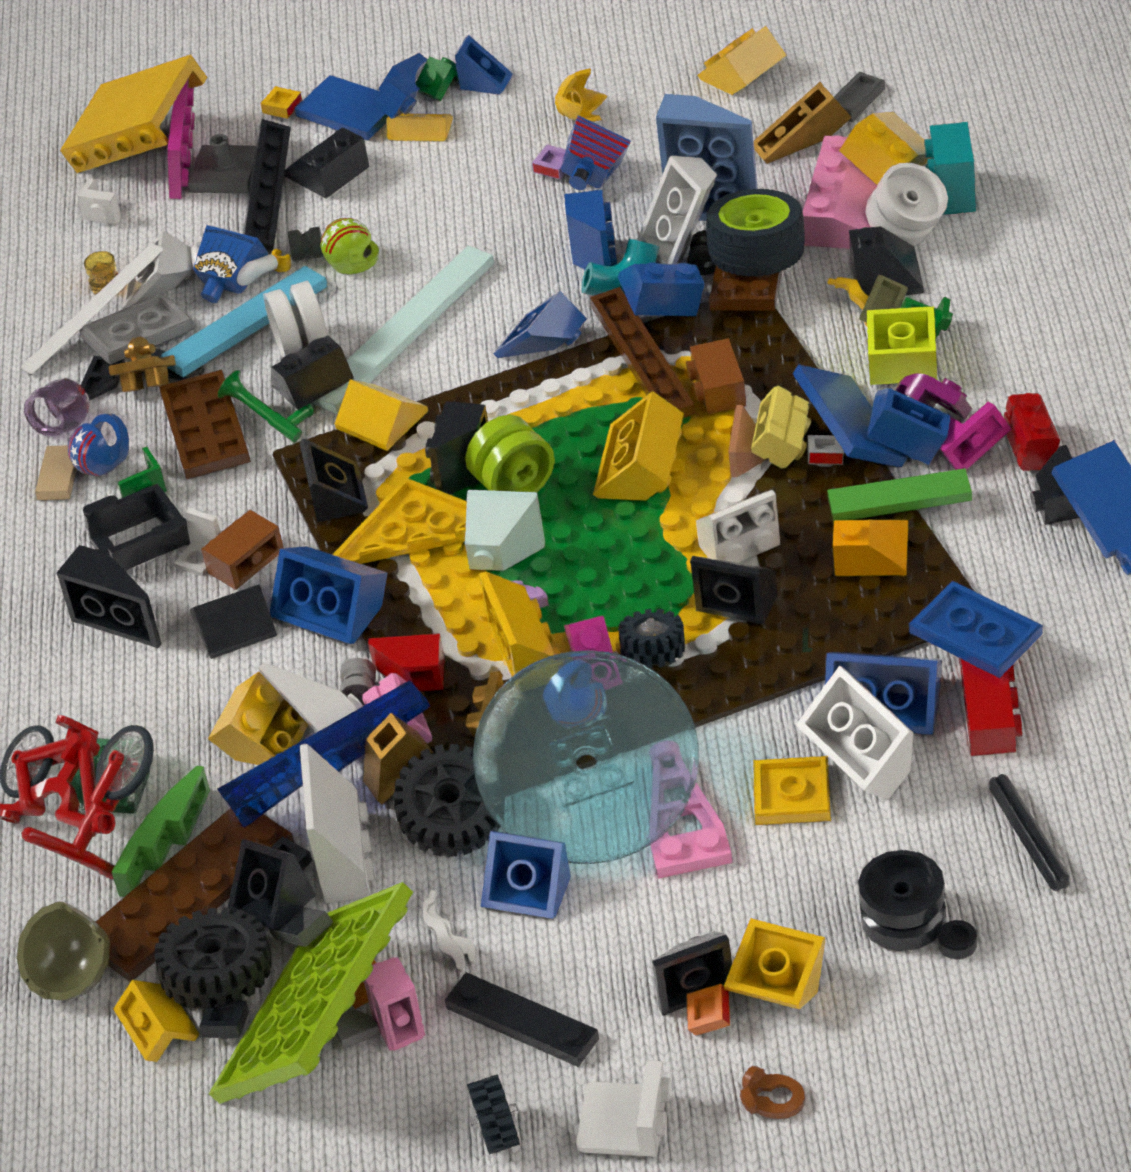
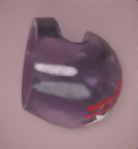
[24,378,90,437]

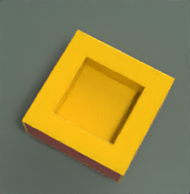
[260,86,302,119]

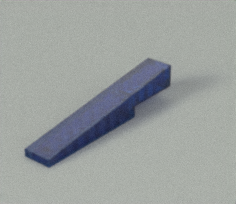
[217,680,430,827]

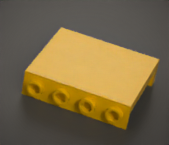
[60,54,208,173]

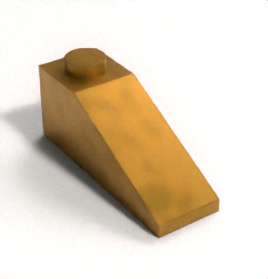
[754,82,852,164]

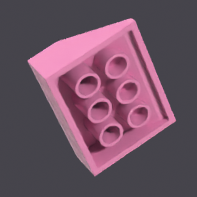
[803,135,877,249]

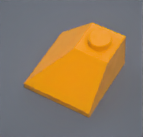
[833,520,908,576]

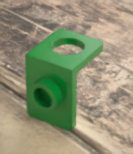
[118,447,167,498]

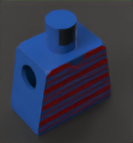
[561,115,631,190]

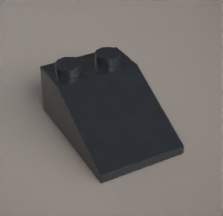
[56,545,162,648]

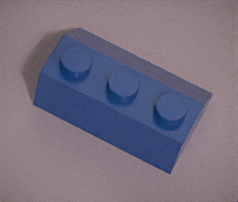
[269,546,387,644]
[825,652,942,735]

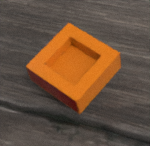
[687,984,730,1036]

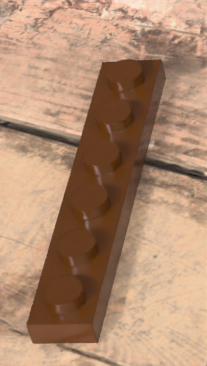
[590,287,696,418]

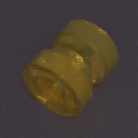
[84,251,118,294]

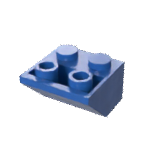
[564,190,617,269]
[867,388,951,465]

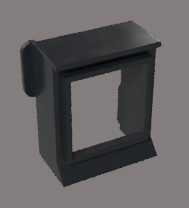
[83,483,190,570]

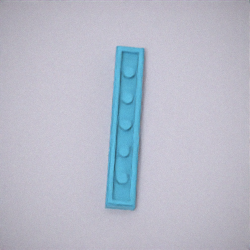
[161,266,327,377]

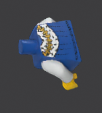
[191,225,291,303]

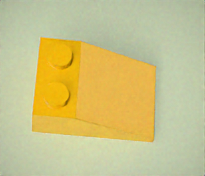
[839,111,931,185]

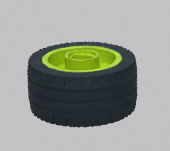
[706,189,805,276]

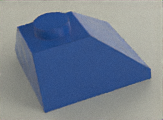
[493,291,587,358]

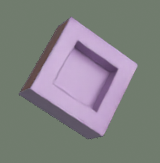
[532,145,565,179]

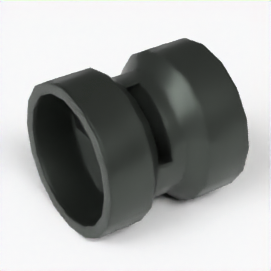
[288,226,324,262]
[687,230,716,275]

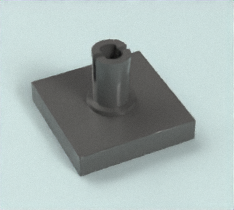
[188,134,256,194]

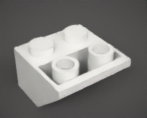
[696,490,780,563]

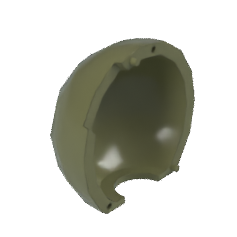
[16,901,110,1000]

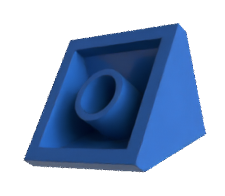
[481,831,571,919]

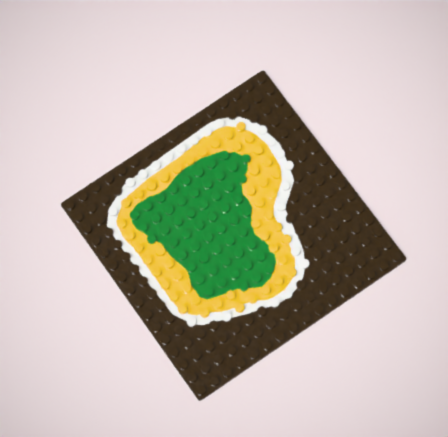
[272,301,974,803]

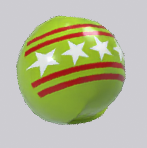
[320,218,379,274]

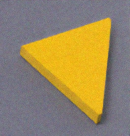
[333,477,467,564]

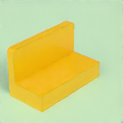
[113,980,200,1062]

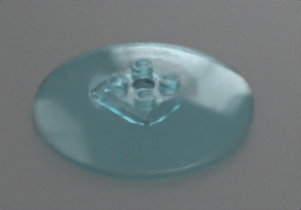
[473,650,699,864]

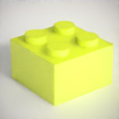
[867,306,938,385]

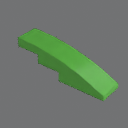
[112,766,210,897]

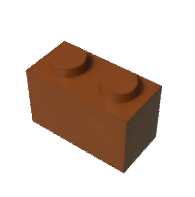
[686,338,747,415]
[201,510,284,590]

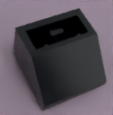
[425,401,488,495]

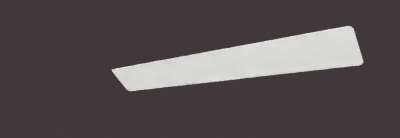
[21,243,164,374]

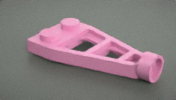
[649,741,733,879]

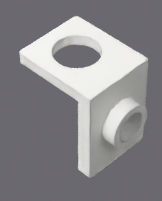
[174,508,221,576]

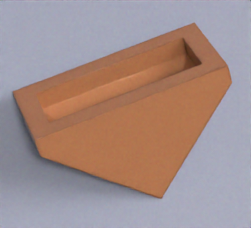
[729,405,768,477]

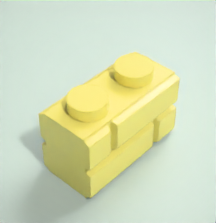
[751,386,811,469]

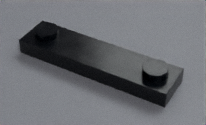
[445,972,599,1067]

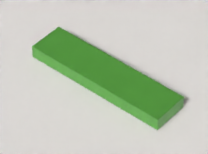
[827,468,972,522]

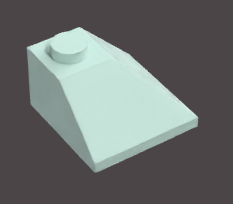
[465,490,545,571]

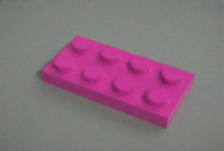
[168,78,195,199]

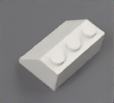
[637,156,717,264]
[796,666,913,800]

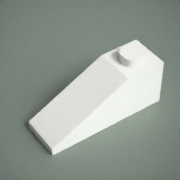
[258,662,365,750]

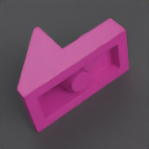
[941,401,1011,470]

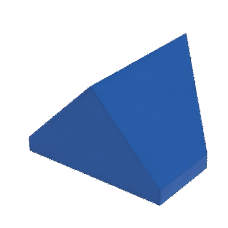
[455,34,513,95]

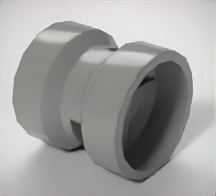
[340,658,376,707]

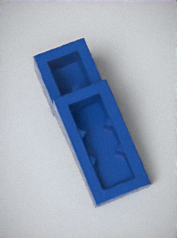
[374,53,428,119]

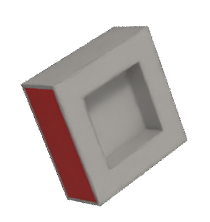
[807,435,844,467]

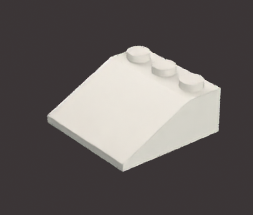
[300,744,375,904]

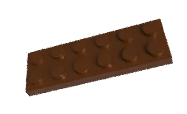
[95,799,294,982]

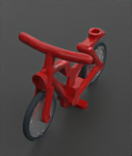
[0,715,154,879]

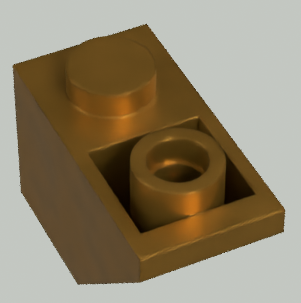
[363,713,433,805]

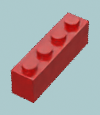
[959,658,1022,756]

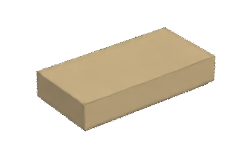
[35,445,77,500]

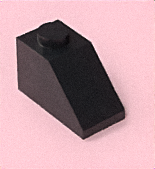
[1030,445,1079,525]

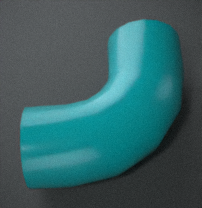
[581,238,660,296]

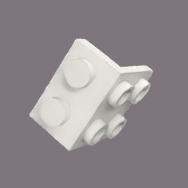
[576,1060,672,1157]

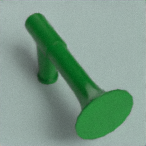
[218,370,314,443]

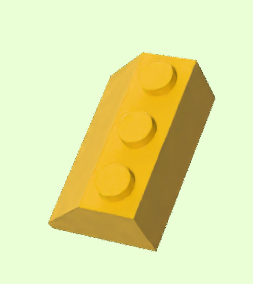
[593,391,684,501]
[479,572,563,695]

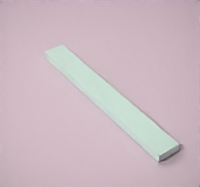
[312,246,494,414]

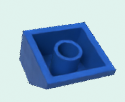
[618,262,705,316]

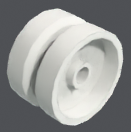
[865,163,948,246]
[263,281,327,358]

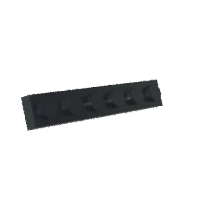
[243,119,291,255]

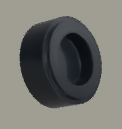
[937,920,977,960]

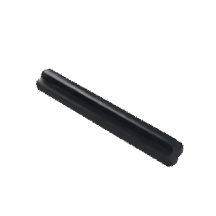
[989,774,1070,891]

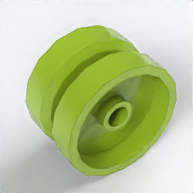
[465,414,555,493]

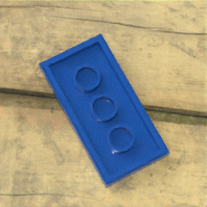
[793,364,907,468]

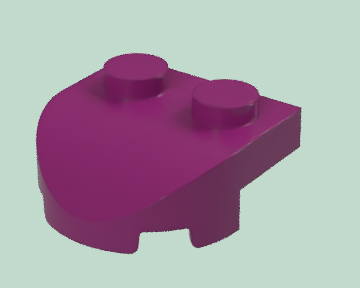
[895,373,972,419]

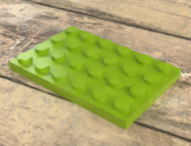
[208,882,413,1104]

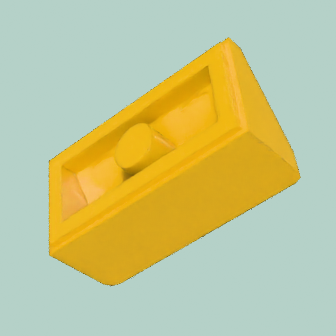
[386,113,453,141]

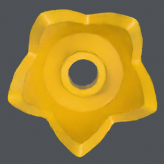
[555,68,607,122]

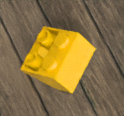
[697,26,787,95]
[208,671,309,770]

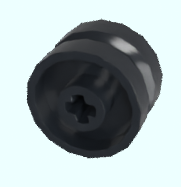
[858,850,947,951]

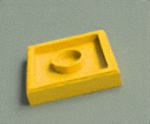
[753,756,831,825]

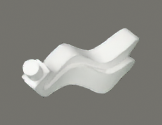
[423,890,477,972]

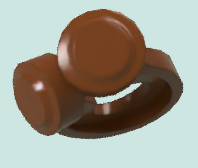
[740,1066,805,1119]

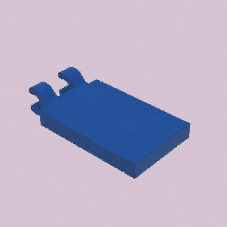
[1051,440,1131,575]

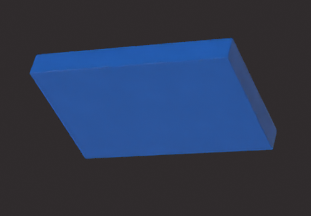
[295,75,388,140]
[909,581,1043,678]

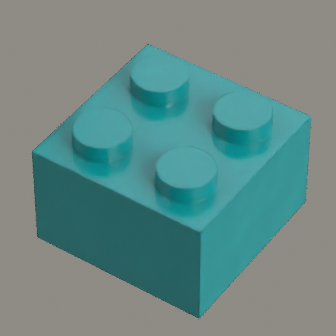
[924,122,976,215]

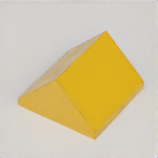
[334,379,428,451]
[724,918,825,1010]

